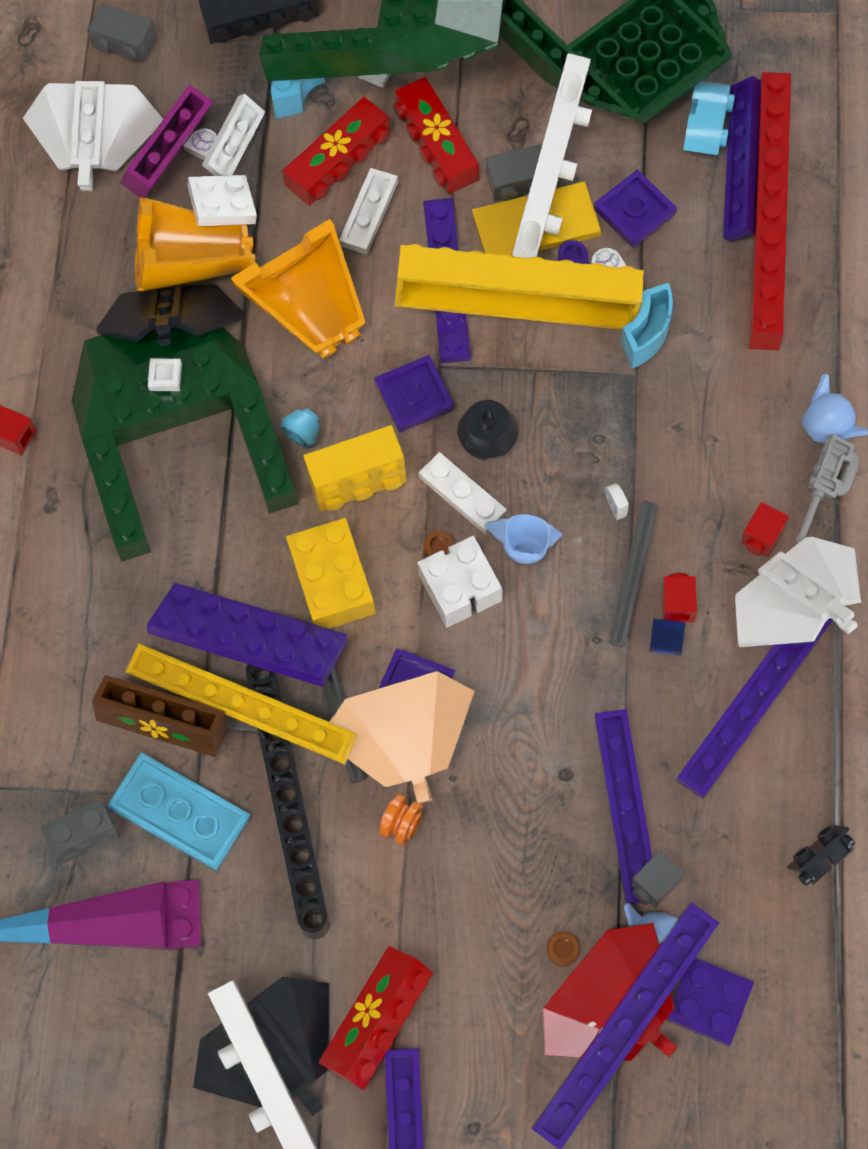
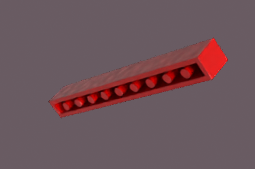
[749,72,791,351]

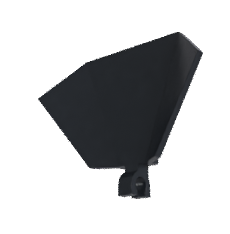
[96,284,245,345]
[193,976,329,1116]

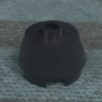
[457,400,518,460]

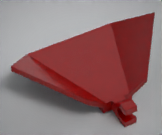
[543,923,678,1062]

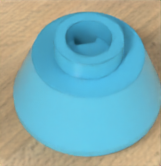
[281,408,320,448]

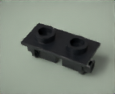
[787,825,855,886]

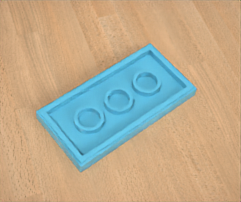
[107,752,251,872]

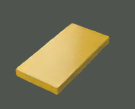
[472,181,601,255]

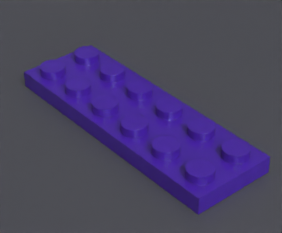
[147,583,348,687]

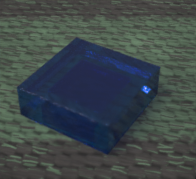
[649,619,685,656]

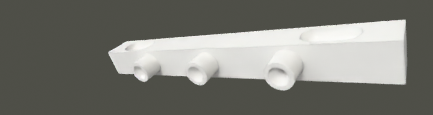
[512,53,592,258]
[208,980,317,1149]

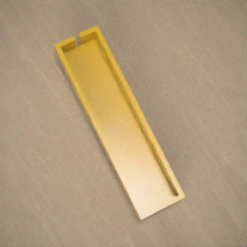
[394,244,644,330]

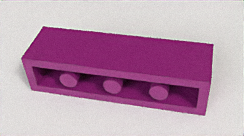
[120,84,213,198]

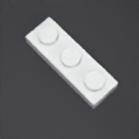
[202,94,265,176]
[339,168,398,255]
[418,452,507,535]

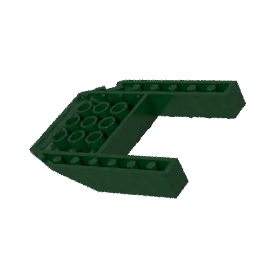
[259,0,504,81]
[500,0,732,124]
[71,327,298,562]

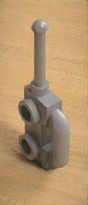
[796,434,859,544]

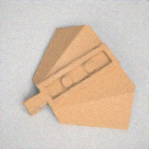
[330,671,475,804]

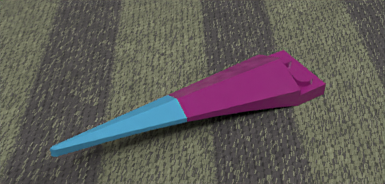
[0,879,203,951]

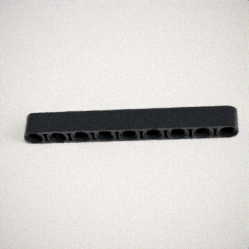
[246,664,330,939]

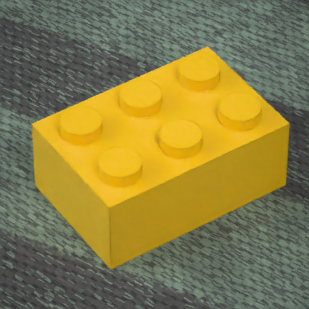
[303,425,407,512]
[286,517,376,629]

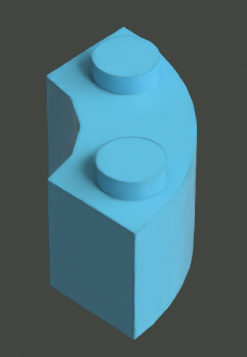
[271,78,325,119]
[683,81,735,155]
[621,283,673,369]

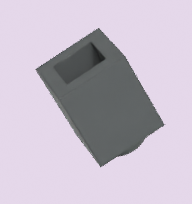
[631,850,685,908]

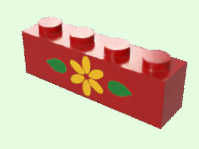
[393,76,480,194]
[282,96,390,206]
[318,946,433,1091]

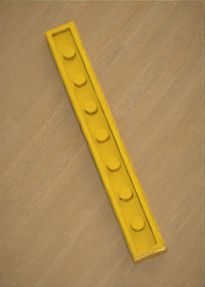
[125,644,358,765]

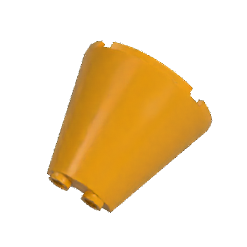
[135,197,255,291]
[230,219,366,360]

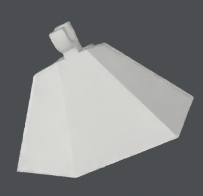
[23,81,163,192]
[735,537,861,647]

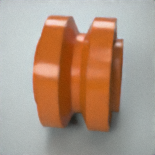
[379,794,423,846]

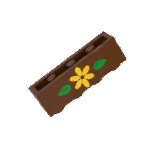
[92,675,227,757]

